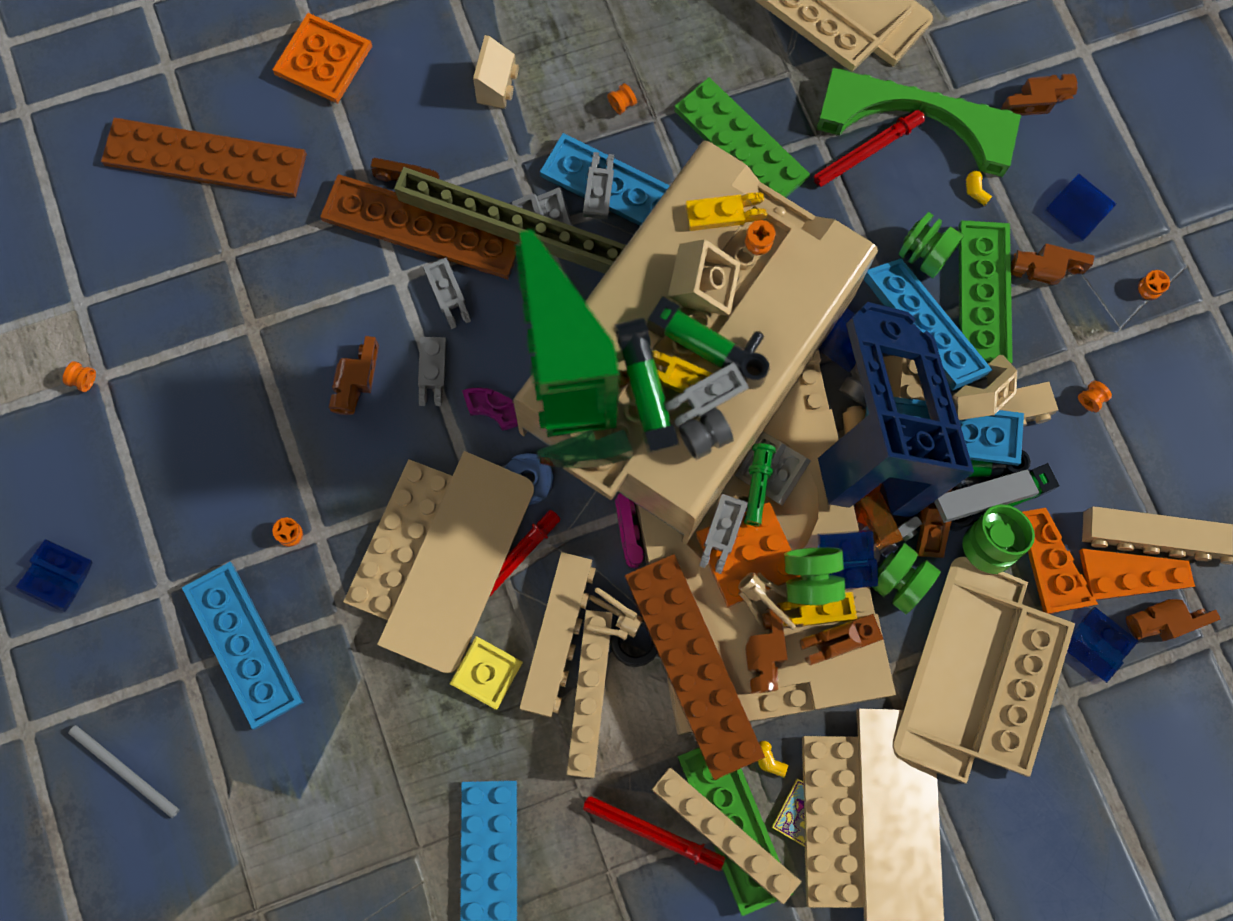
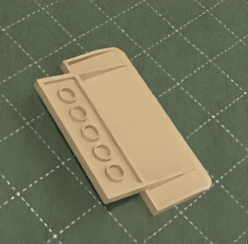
[755,0,933,72]
[343,451,534,673]
[894,557,1075,784]
[802,709,944,921]

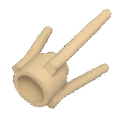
[738,572,796,629]
[586,588,643,640]

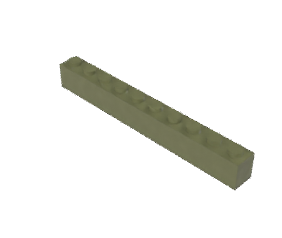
[394,167,626,274]

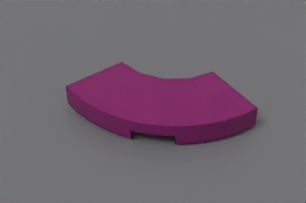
[462,388,518,431]

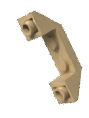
[952,355,1017,420]

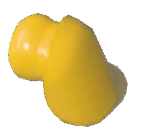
[966,171,992,206]
[757,741,788,778]

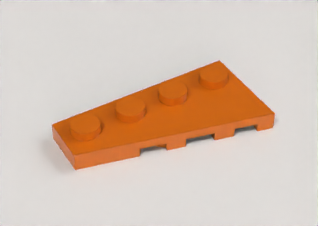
[1022,508,1098,614]
[1079,549,1195,600]

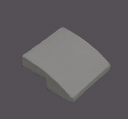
[512,188,573,226]
[735,432,811,506]

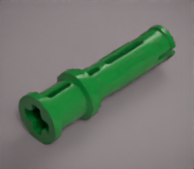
[744,443,776,526]

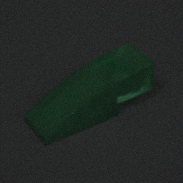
[537,429,633,468]

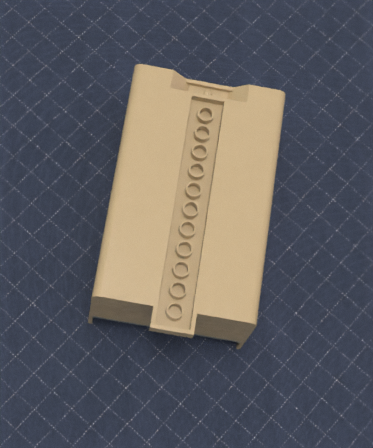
[513,141,878,544]

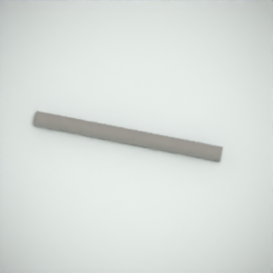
[68,725,180,818]

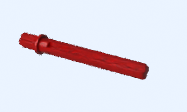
[813,110,925,187]
[489,510,560,597]
[583,796,725,871]

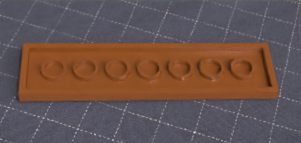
[101,118,307,198]
[320,174,518,280]
[625,554,765,780]

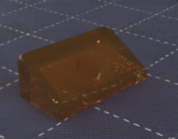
[856,492,904,551]

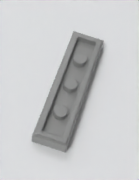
[934,469,1039,523]

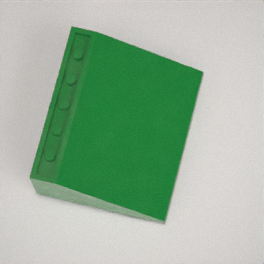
[515,230,619,437]

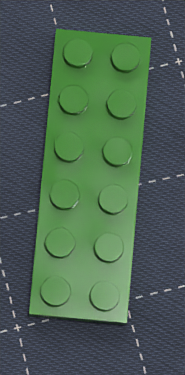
[674,77,810,198]
[958,220,1013,364]
[677,748,793,916]

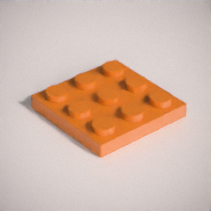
[272,13,372,104]
[695,502,801,607]

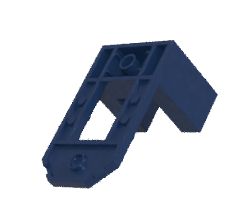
[818,302,974,518]

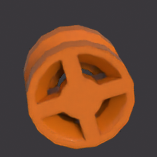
[607,83,637,115]
[745,220,776,255]
[1138,270,1170,300]
[62,361,96,392]
[1078,380,1112,412]
[272,517,303,547]

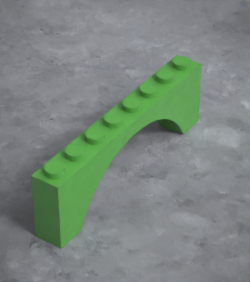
[816,68,1021,177]

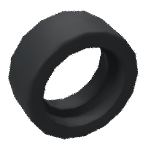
[610,615,658,667]

